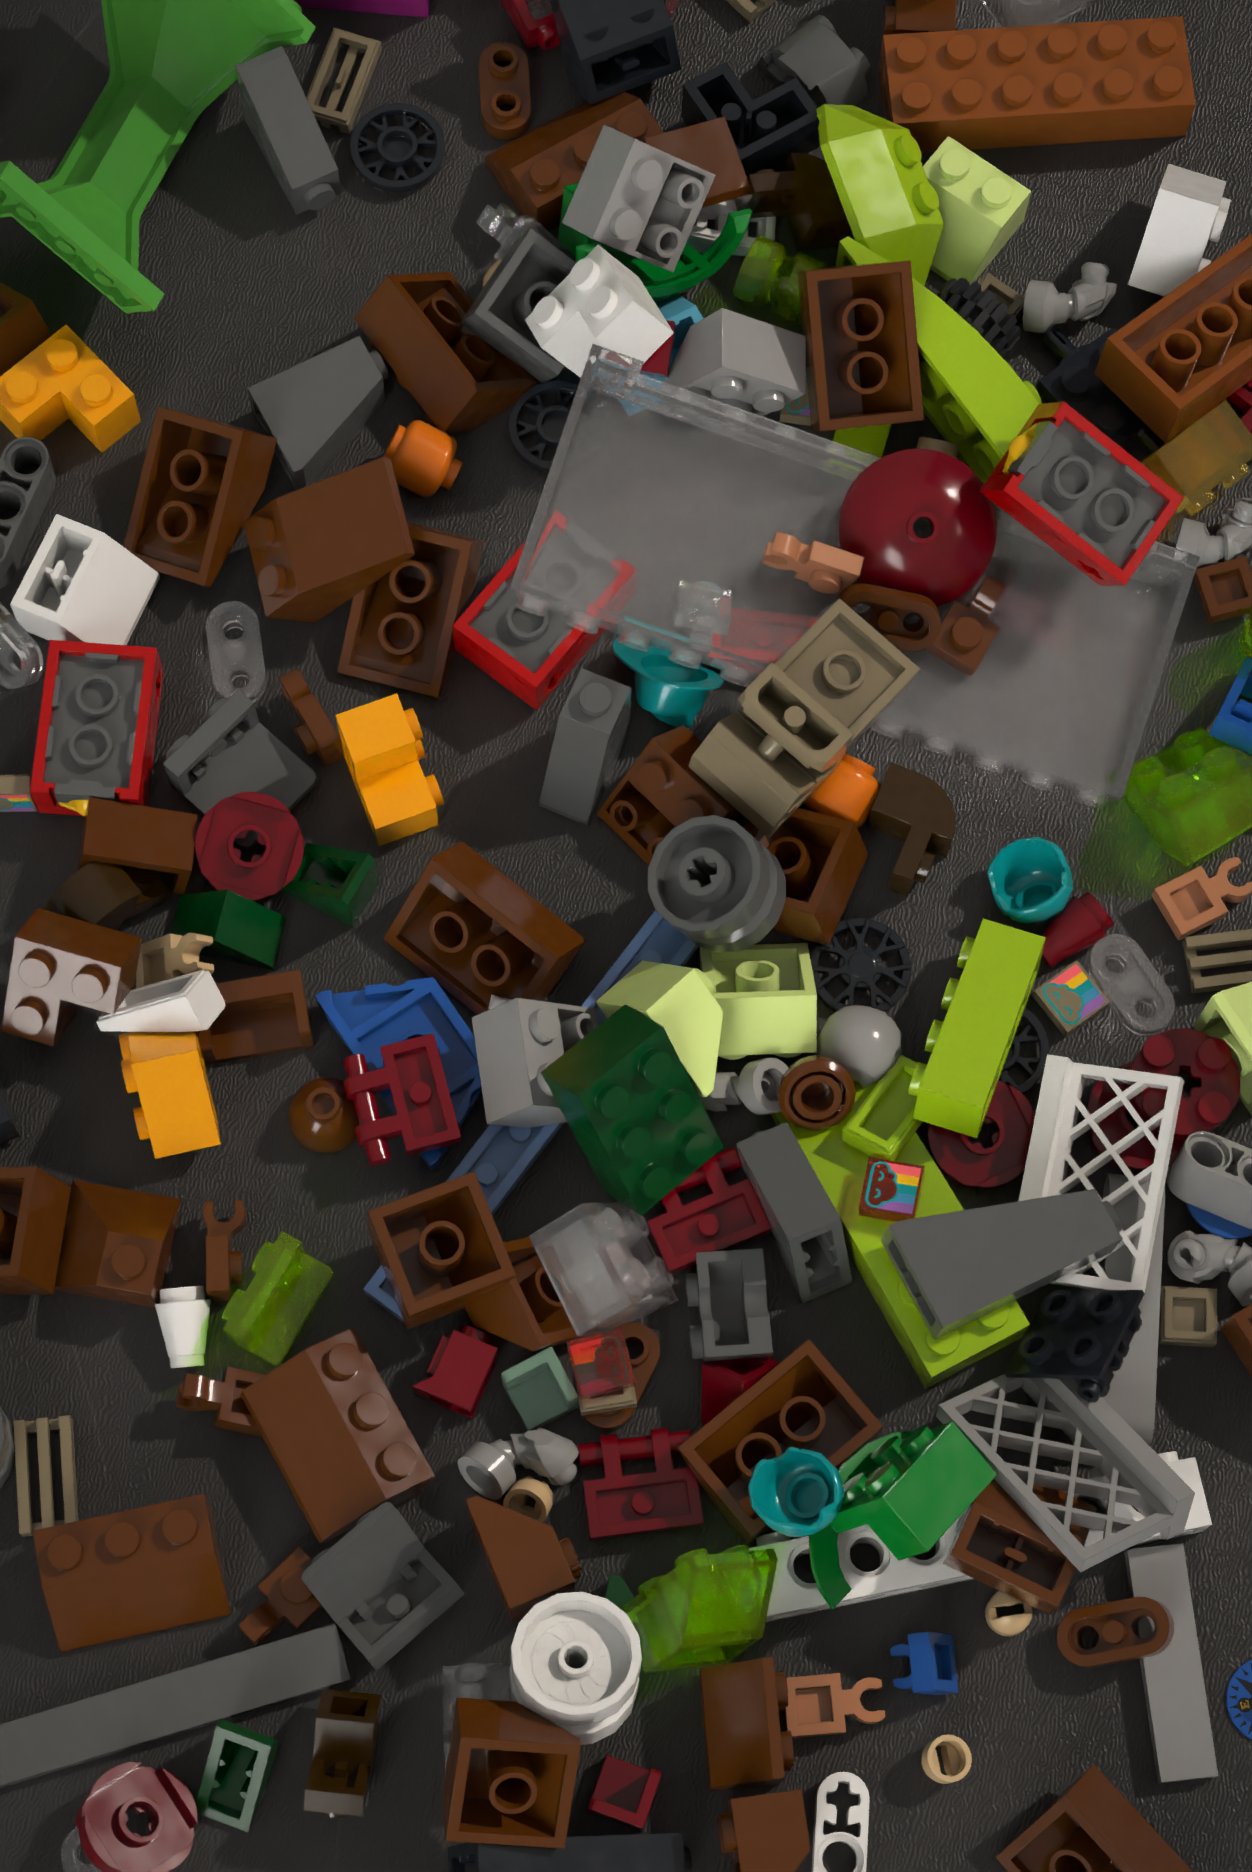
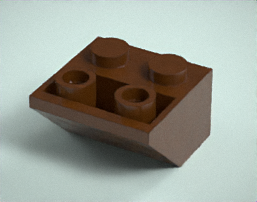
[597,725,744,865]
[943,1479,1096,1614]
[699,1657,794,1791]
[717,1789,811,1872]

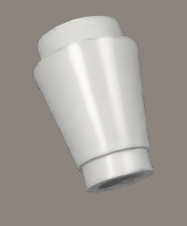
[155,1286,211,1368]

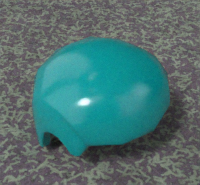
[987,837,1073,924]
[748,1447,845,1537]

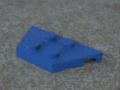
[314,977,482,1171]

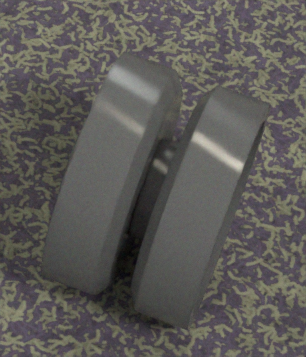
[648,815,786,953]

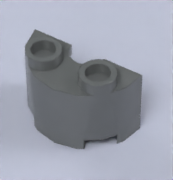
[757,15,871,108]
[685,1248,773,1361]

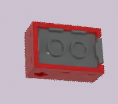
[980,401,1184,586]
[452,510,636,711]
[30,640,164,816]

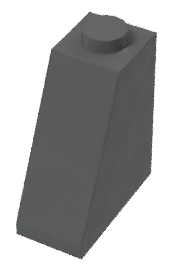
[235,46,342,215]
[248,336,389,490]
[539,668,631,826]
[736,1122,852,1304]

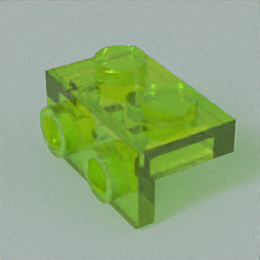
[222,1231,333,1366]

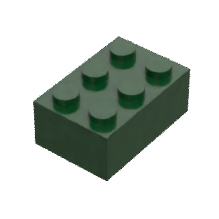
[541,1004,724,1216]

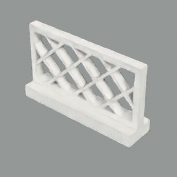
[1018,1054,1184,1298]

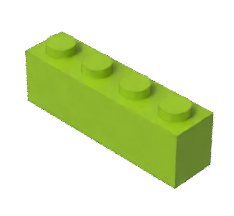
[908,918,1046,1138]

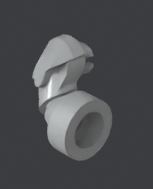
[1023,262,1117,334]
[1170,497,1252,574]
[698,1058,788,1115]
[1167,1230,1252,1306]
[457,1427,579,1500]

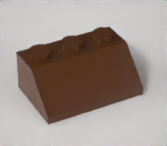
[485,92,664,236]
[797,260,924,431]
[354,272,538,433]
[383,841,586,1015]
[240,1327,435,1544]
[678,1339,884,1545]
[33,1493,232,1653]
[996,1764,1193,1872]

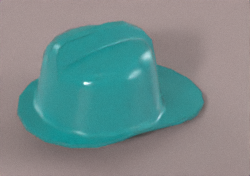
[611,635,724,728]

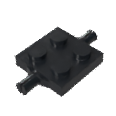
[1035,327,1175,466]

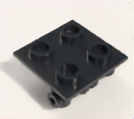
[1005,1290,1145,1402]

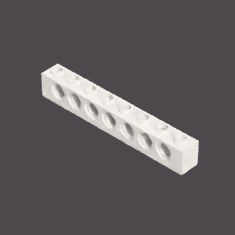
[746,1451,1212,1623]

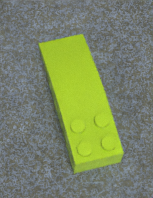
[836,236,1042,524]
[771,1080,1030,1389]

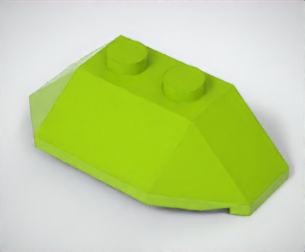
[816,104,944,286]

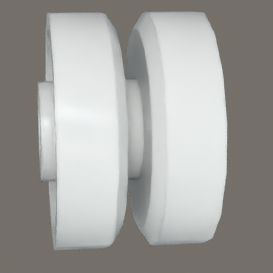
[509,1592,642,1745]

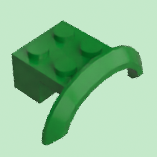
[558,183,752,302]
[809,1421,997,1609]

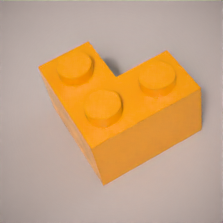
[0,324,141,453]
[335,693,444,847]
[119,1031,221,1159]

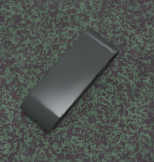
[0,437,57,589]

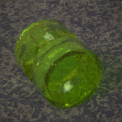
[733,235,826,324]

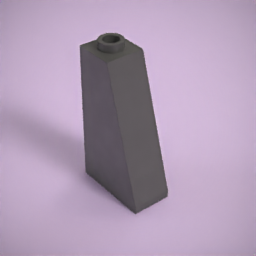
[881,1189,1123,1340]

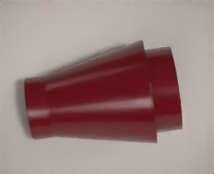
[1040,892,1114,968]

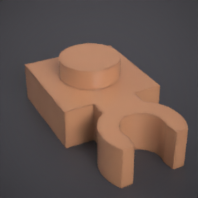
[762,532,864,594]
[1151,857,1252,941]
[784,1673,885,1738]

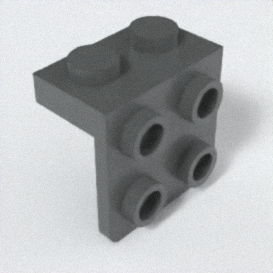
[163,689,317,850]
[301,1502,464,1671]

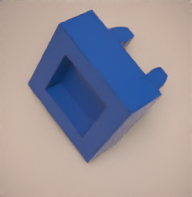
[890,1631,959,1695]

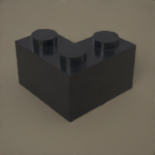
[681,62,820,178]

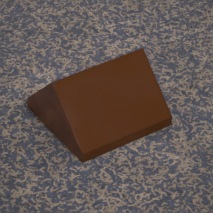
[641,116,750,208]

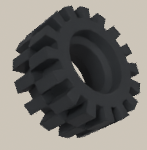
[937,278,1021,359]

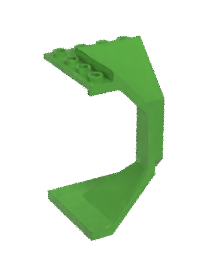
[0,0,316,314]

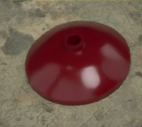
[838,449,997,606]

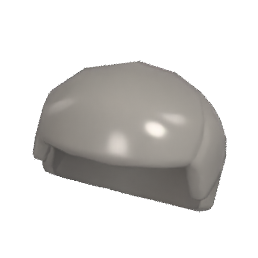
[815,1005,903,1087]

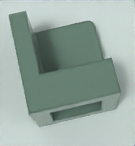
[501,1346,578,1431]

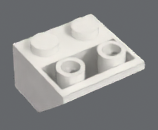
[10,514,160,645]

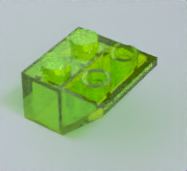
[1114,727,1252,867]
[620,1545,778,1673]

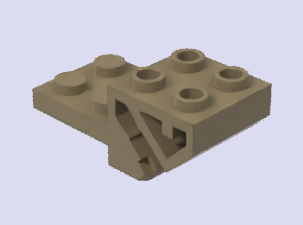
[688,598,920,838]

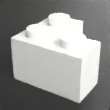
[1128,164,1231,296]
[525,245,674,379]

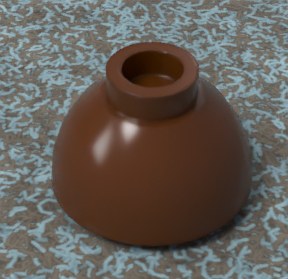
[778,1055,856,1130]
[288,1077,359,1153]

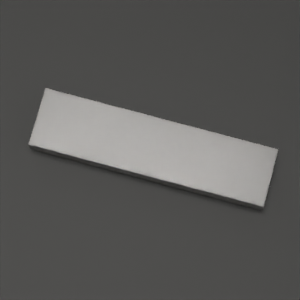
[1124,1543,1218,1784]

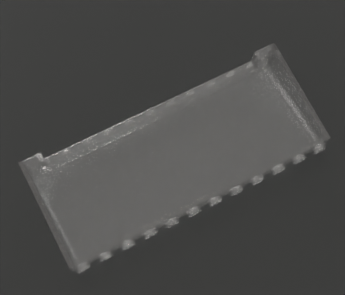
[508,344,1200,808]

